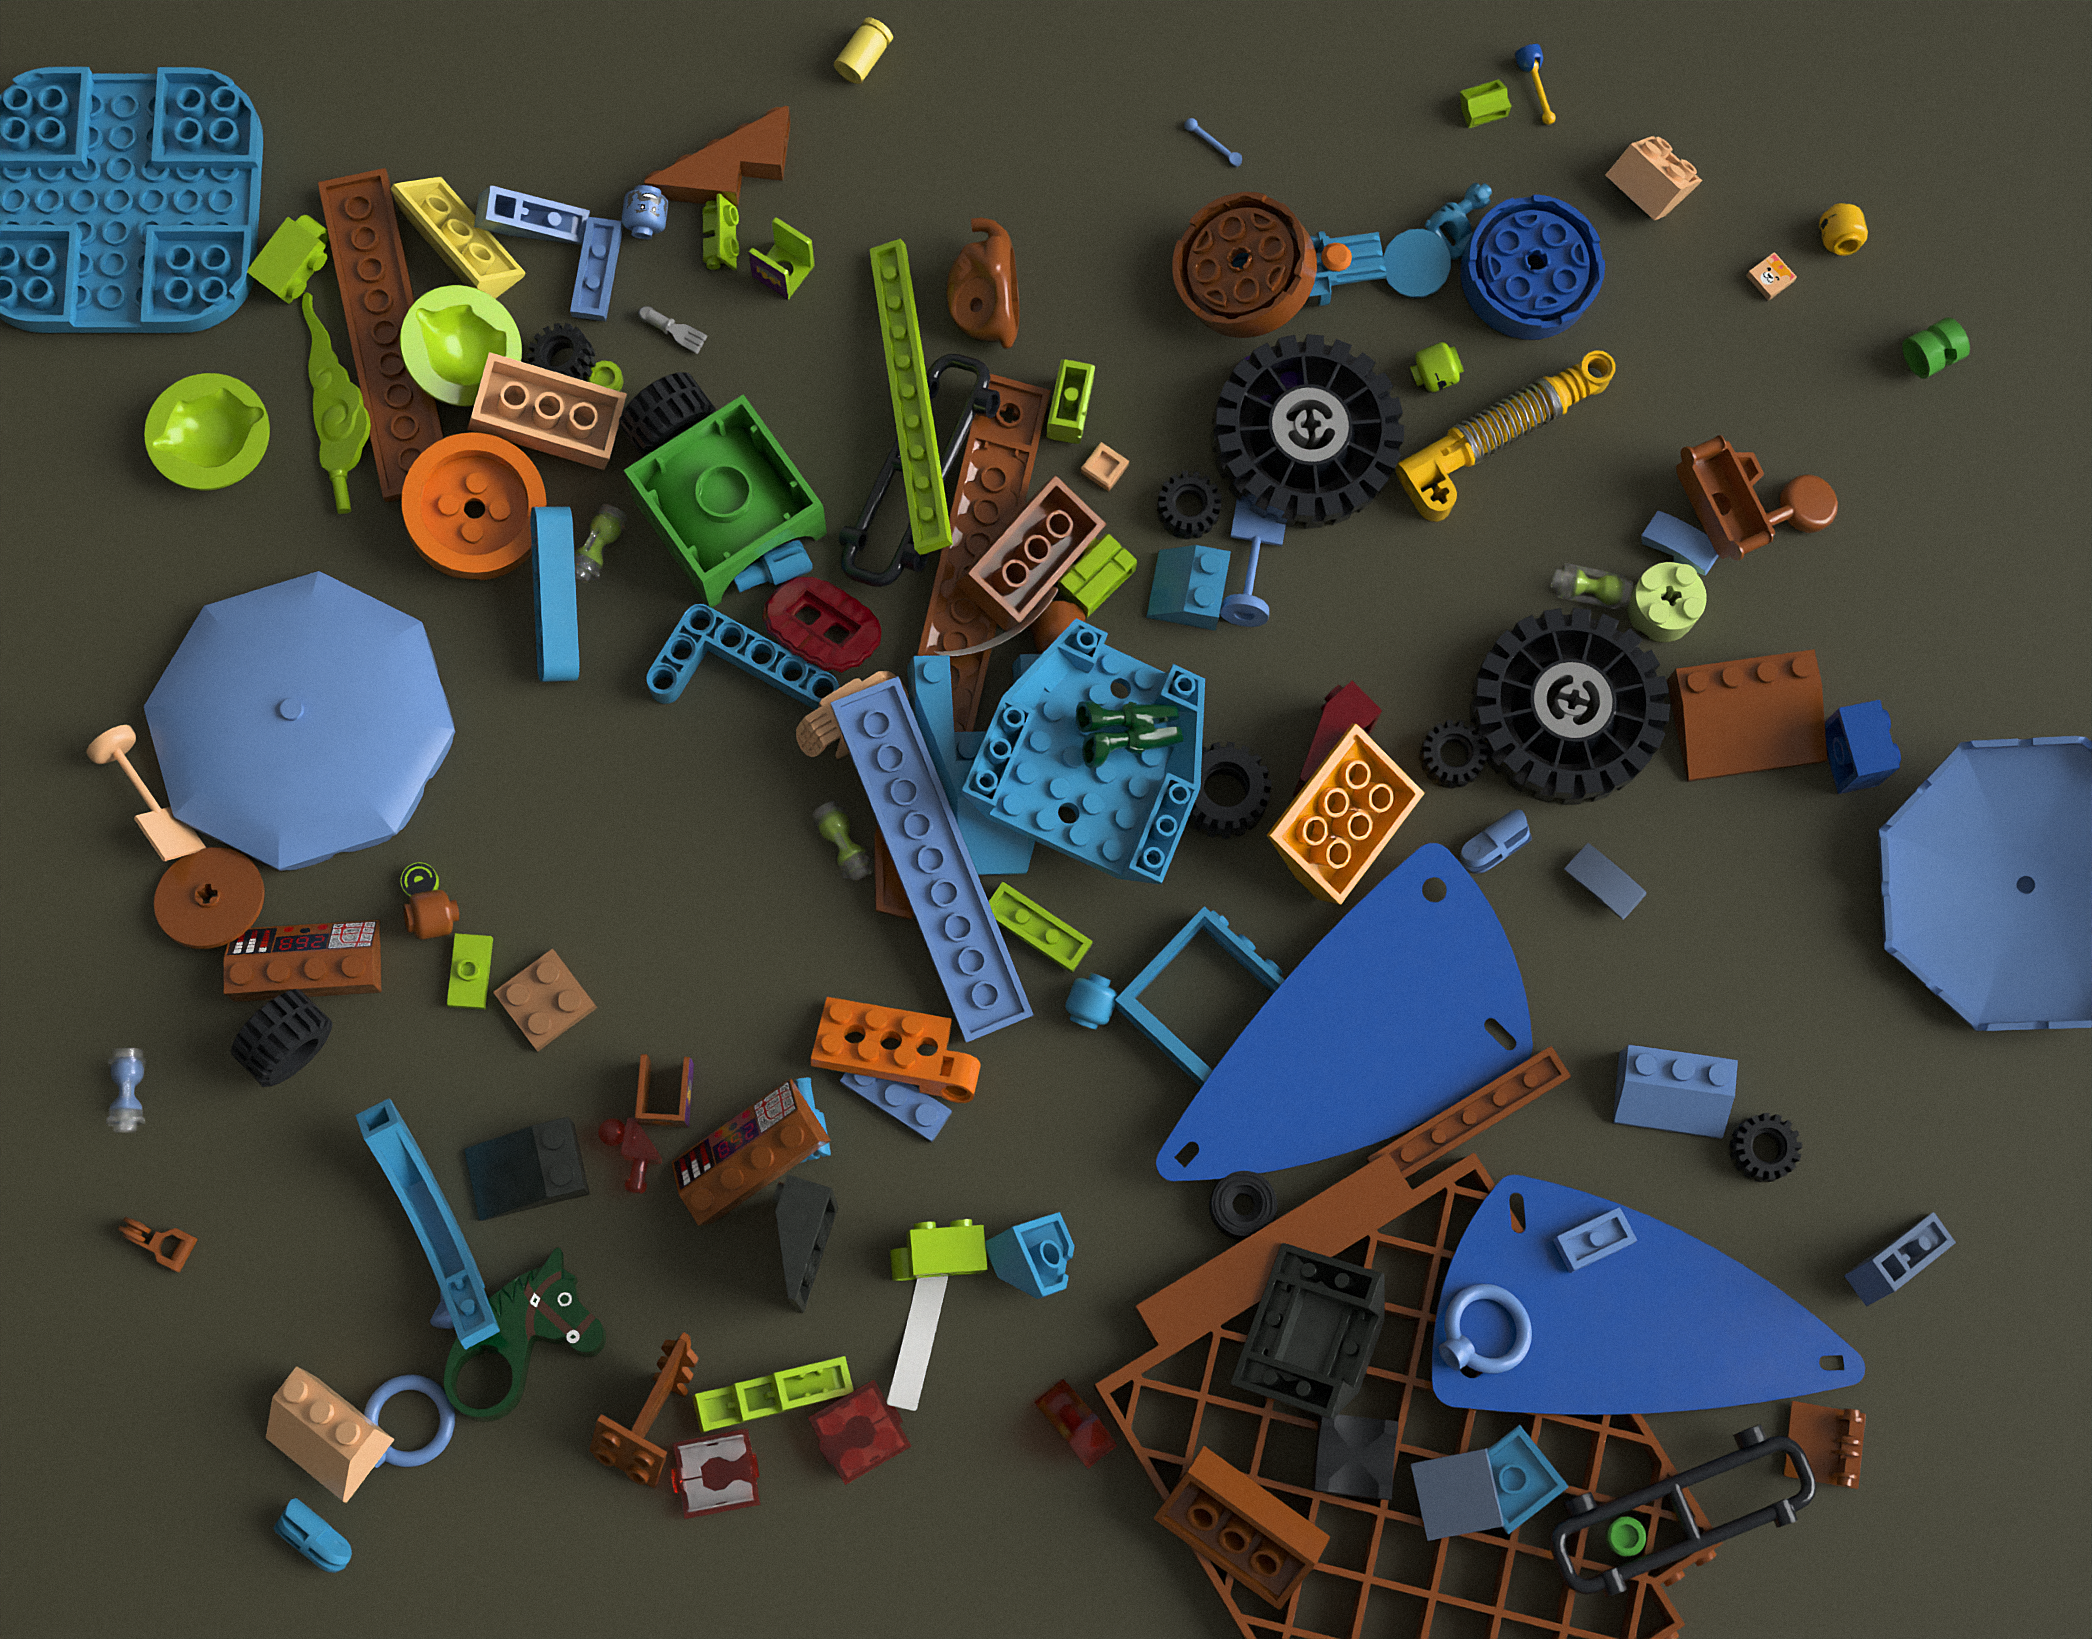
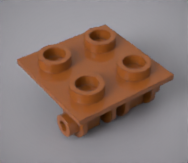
[1783,1401,1866,1489]

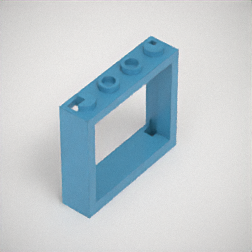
[1115,906,1285,1087]

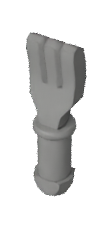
[638,306,708,354]

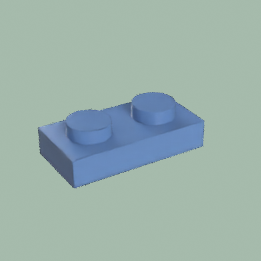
[1553,1207,1638,1273]

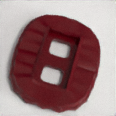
[762,577,882,673]

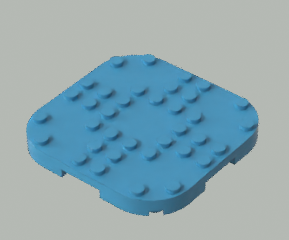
[0,67,263,333]

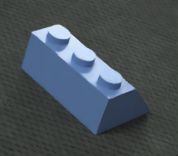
[1613,1044,1738,1139]

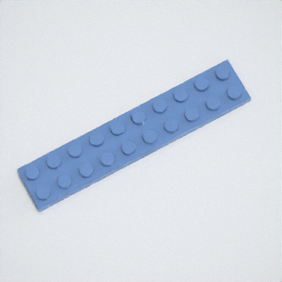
[830,677,1034,1043]

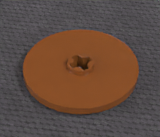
[154,847,265,949]

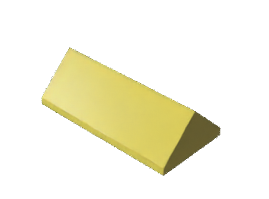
[391,177,526,299]

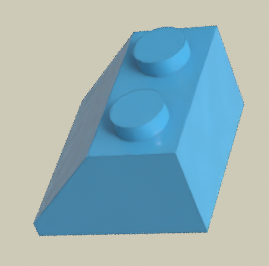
[1146,545,1231,631]

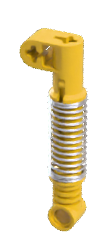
[1395,350,1616,522]

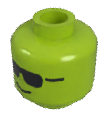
[1410,342,1464,393]

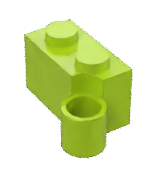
[247,214,329,304]
[890,1219,987,1281]

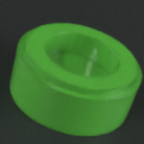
[1605,1517,1646,1556]

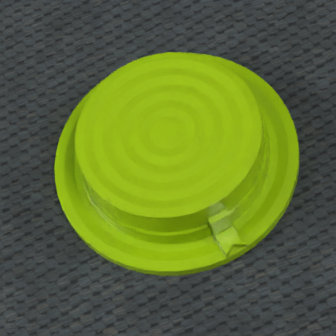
[399,285,522,407]
[144,373,270,491]

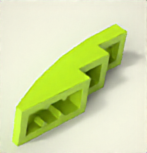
[692,1356,854,1433]

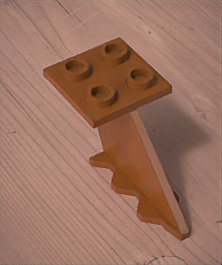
[589,1332,699,1488]

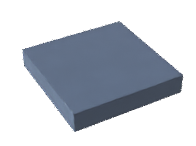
[1411,1448,1504,1541]

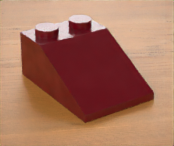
[1293,680,1382,797]

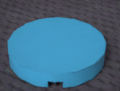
[1383,229,1451,299]

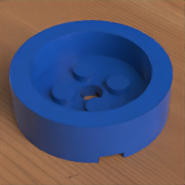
[1460,195,1605,340]

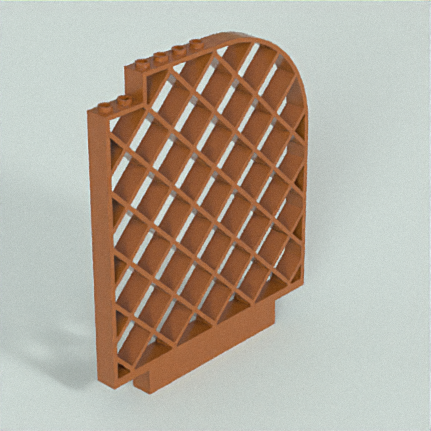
[1093,1152,1723,1639]

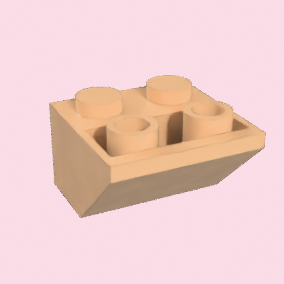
[1605,136,1702,221]

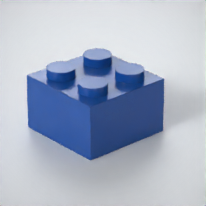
[1825,700,1901,794]

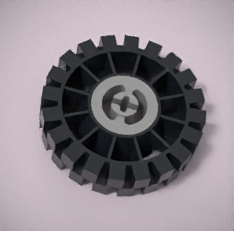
[1210,334,1405,529]
[1470,608,1670,805]

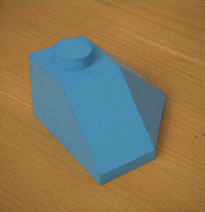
[985,1212,1074,1299]

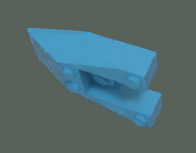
[907,654,1042,876]

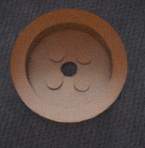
[1172,192,1317,338]

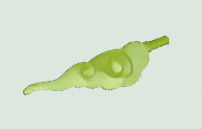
[302,292,371,514]

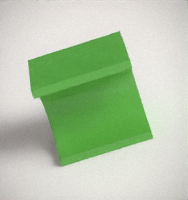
[624,394,827,608]

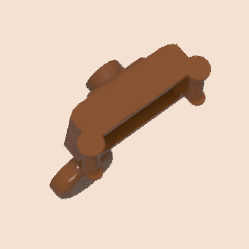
[1676,435,1838,561]

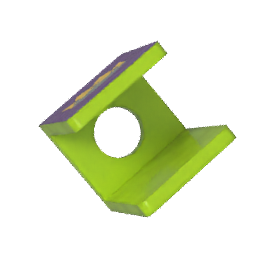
[748,217,815,300]

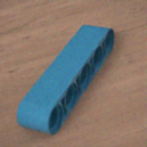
[530,506,579,682]

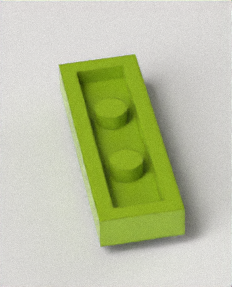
[989,882,1093,973]

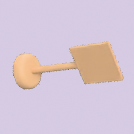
[86,725,206,862]

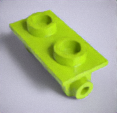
[702,193,739,271]

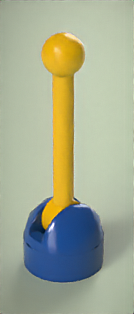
[1514,44,1555,125]

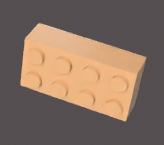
[467,352,627,470]

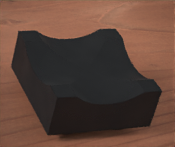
[1311,1414,1399,1500]

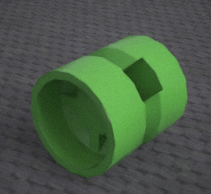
[1902,317,1970,379]

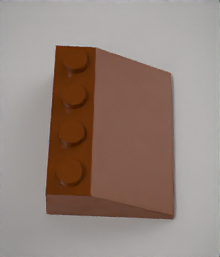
[1666,649,1827,782]

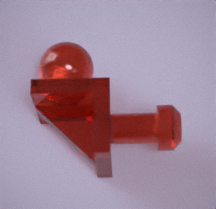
[598,1118,662,1194]

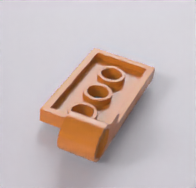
[811,997,981,1103]

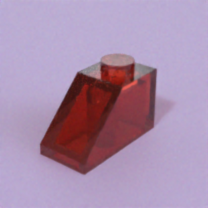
[1034,1379,1117,1469]

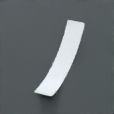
[934,586,1058,656]
[887,1276,948,1411]

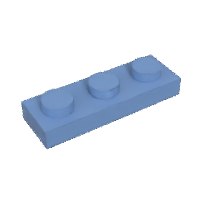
[570,217,623,321]
[840,1072,952,1143]

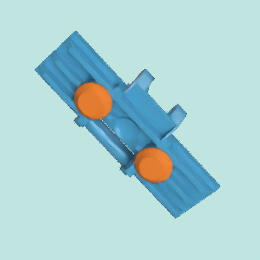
[1233,231,1387,306]

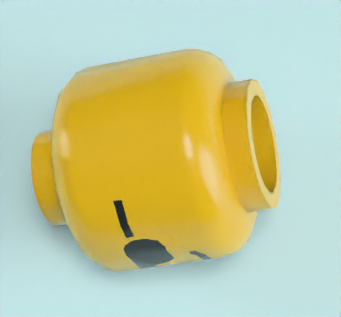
[1819,203,1868,256]

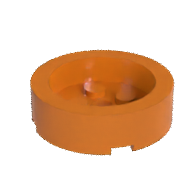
[402,433,547,580]

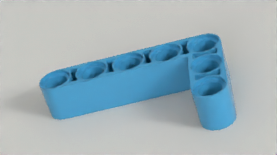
[646,604,839,710]

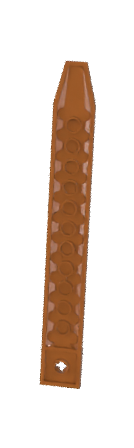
[874,374,1051,920]

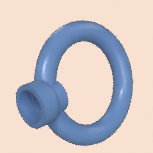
[1439,1284,1532,1374]
[363,1375,455,1468]

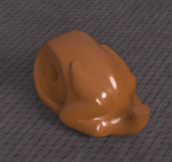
[946,217,1020,349]

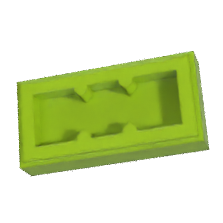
[447,933,493,1010]

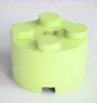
[1627,562,1707,642]

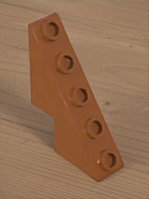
[644,106,791,207]

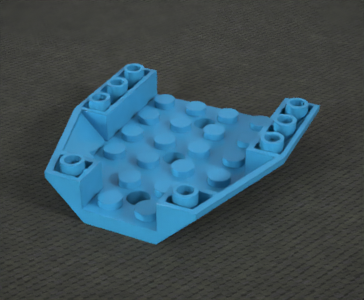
[961,618,1205,885]

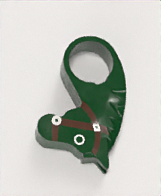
[444,1247,606,1422]

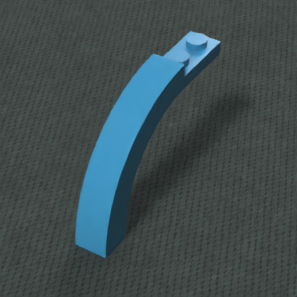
[355,1098,500,1349]

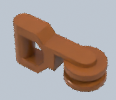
[118,1216,198,1273]

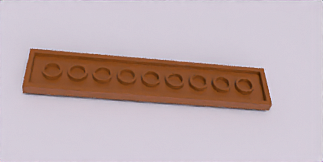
[318,168,444,502]

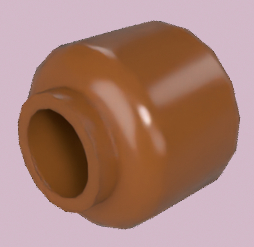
[403,889,459,940]

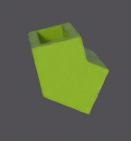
[1460,79,1511,128]

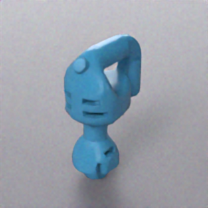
[1425,183,1492,260]

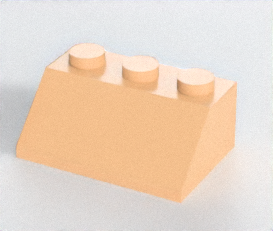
[266,1366,395,1503]

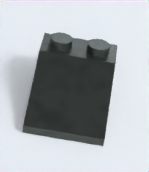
[465,1116,590,1221]

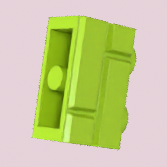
[1047,359,1095,444]
[1057,533,1137,618]

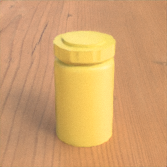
[834,17,893,84]

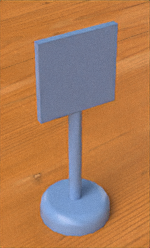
[1220,497,1286,627]

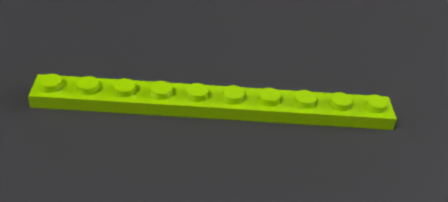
[869,238,953,555]

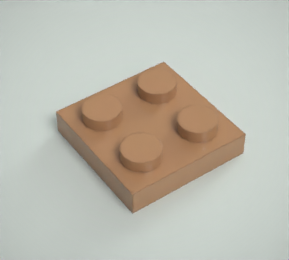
[493,948,597,1052]

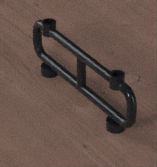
[839,354,1000,587]
[1550,1424,1816,1597]

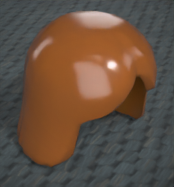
[1028,601,1086,654]

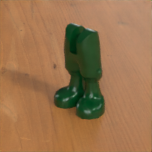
[1076,700,1183,768]

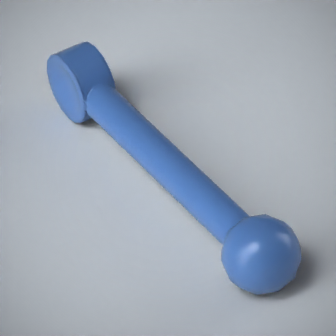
[1184,118,1242,168]

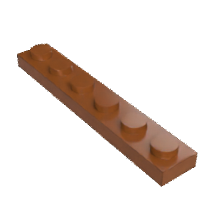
[1365,1046,1571,1179]

